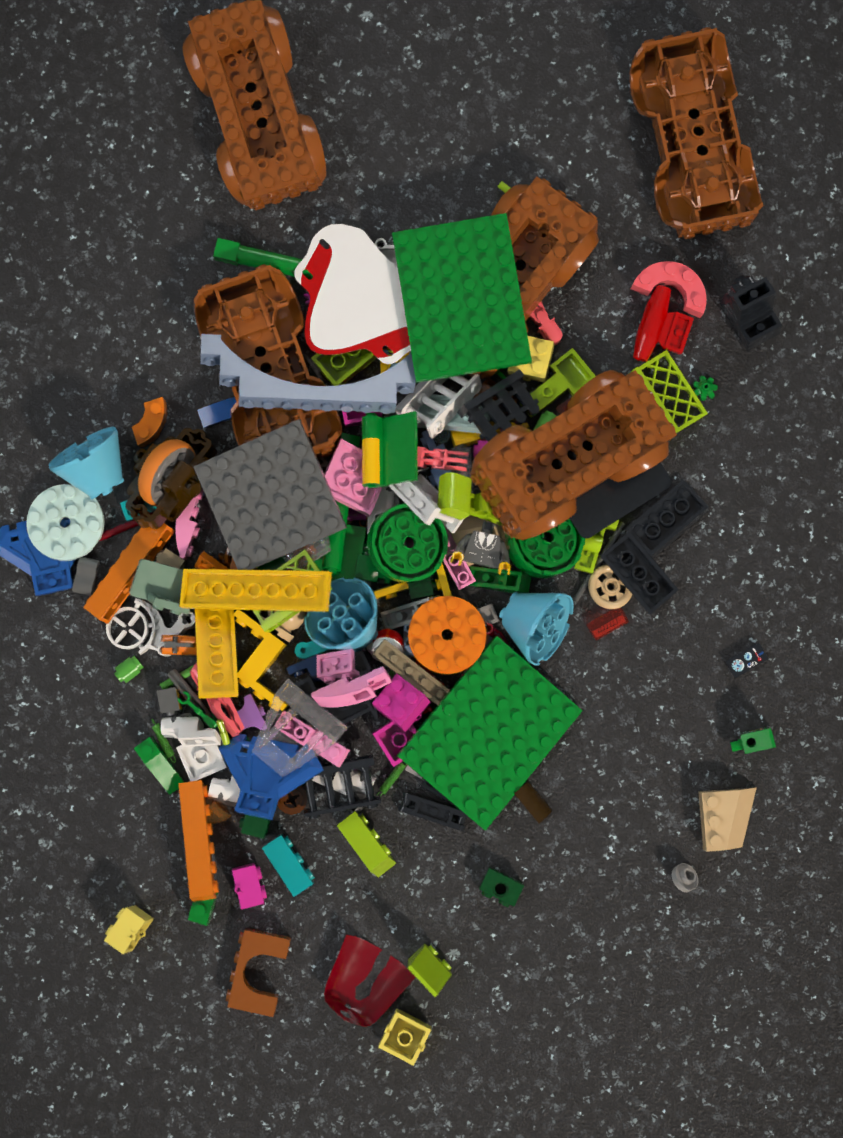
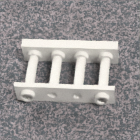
[395,374,482,439]
[388,474,465,533]

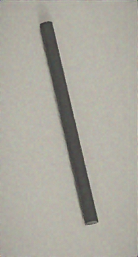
[573,522,625,602]

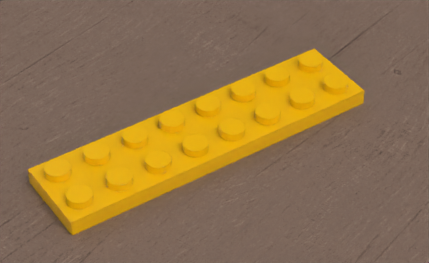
[179,569,332,612]

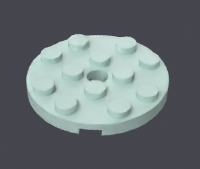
[27,484,104,561]

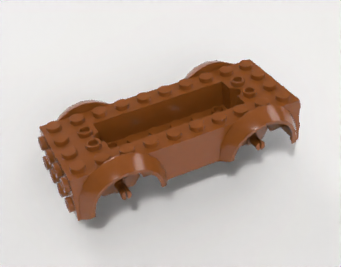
[182,0,326,210]
[630,27,763,239]
[468,177,599,380]
[194,265,342,458]
[470,370,677,540]

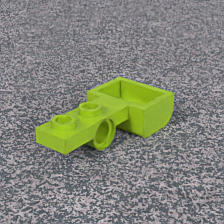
[519,348,596,418]
[437,472,502,526]
[574,520,619,574]

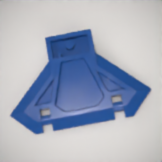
[0,517,76,596]
[219,734,324,820]

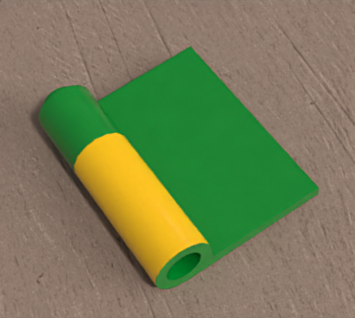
[362,411,418,488]

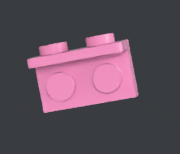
[317,649,360,684]

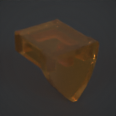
[208,800,232,824]

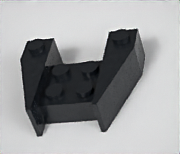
[293,649,378,739]

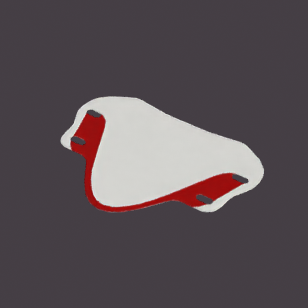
[294,224,411,364]

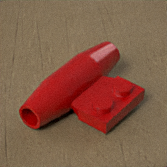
[633,285,694,362]

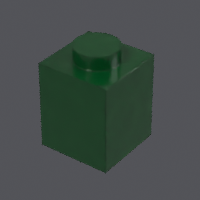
[408,576,437,600]

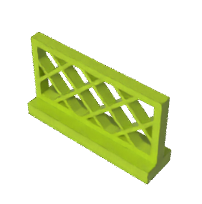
[630,350,708,433]
[253,549,333,633]

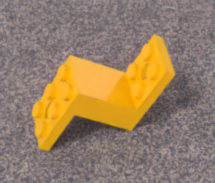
[233,610,289,712]

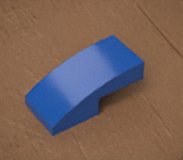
[197,397,237,428]

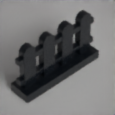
[457,369,540,442]

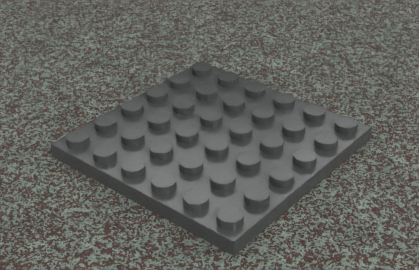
[194,419,347,570]

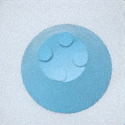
[48,427,124,499]
[304,578,378,652]
[499,592,573,665]

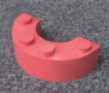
[631,261,706,318]

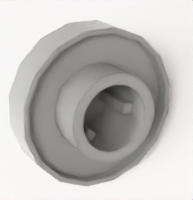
[672,863,698,892]

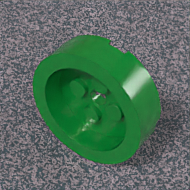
[367,504,448,582]
[505,519,585,578]

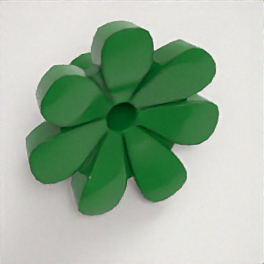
[693,376,718,401]

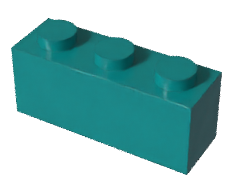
[262,834,315,897]

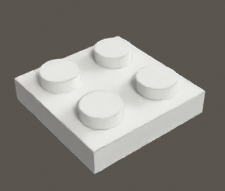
[176,745,227,782]

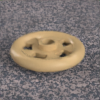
[588,564,632,609]

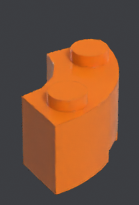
[132,397,167,448]

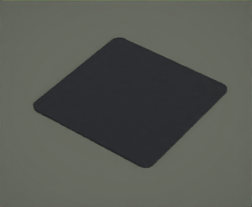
[552,440,672,539]

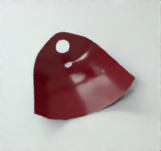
[324,935,416,1027]

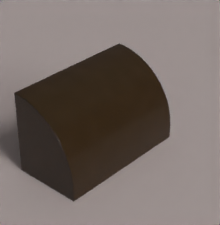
[514,780,553,823]

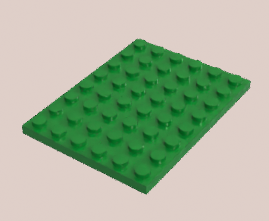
[392,213,532,383]
[397,636,583,831]

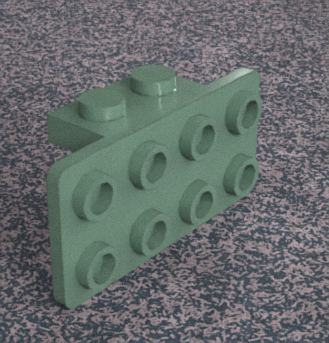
[129,559,195,615]

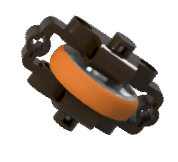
[126,428,217,529]

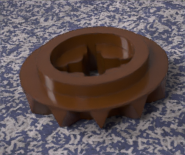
[277,786,307,815]

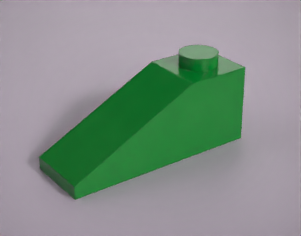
[469,566,531,594]
[134,737,185,795]

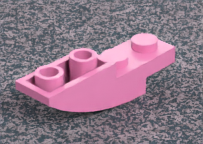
[176,488,205,560]
[443,527,476,590]
[311,666,392,707]
[274,710,350,767]

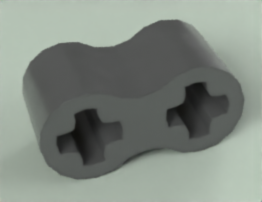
[72,557,100,596]

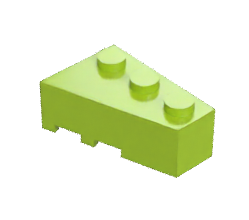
[337,812,397,878]

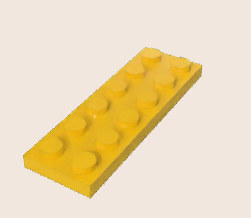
[194,609,238,699]

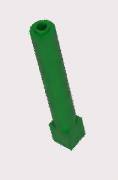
[213,238,313,280]
[322,433,360,575]

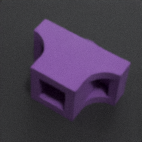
[237,694,269,732]

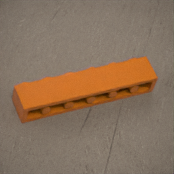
[83,523,175,624]
[178,780,219,902]

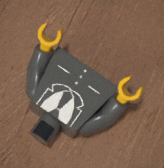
[450,521,511,575]

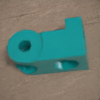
[295,641,330,659]

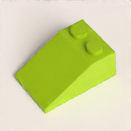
[408,944,452,997]

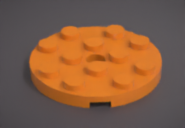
[408,596,486,674]

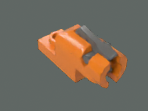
[160,635,197,656]

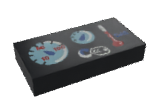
[725,642,768,678]

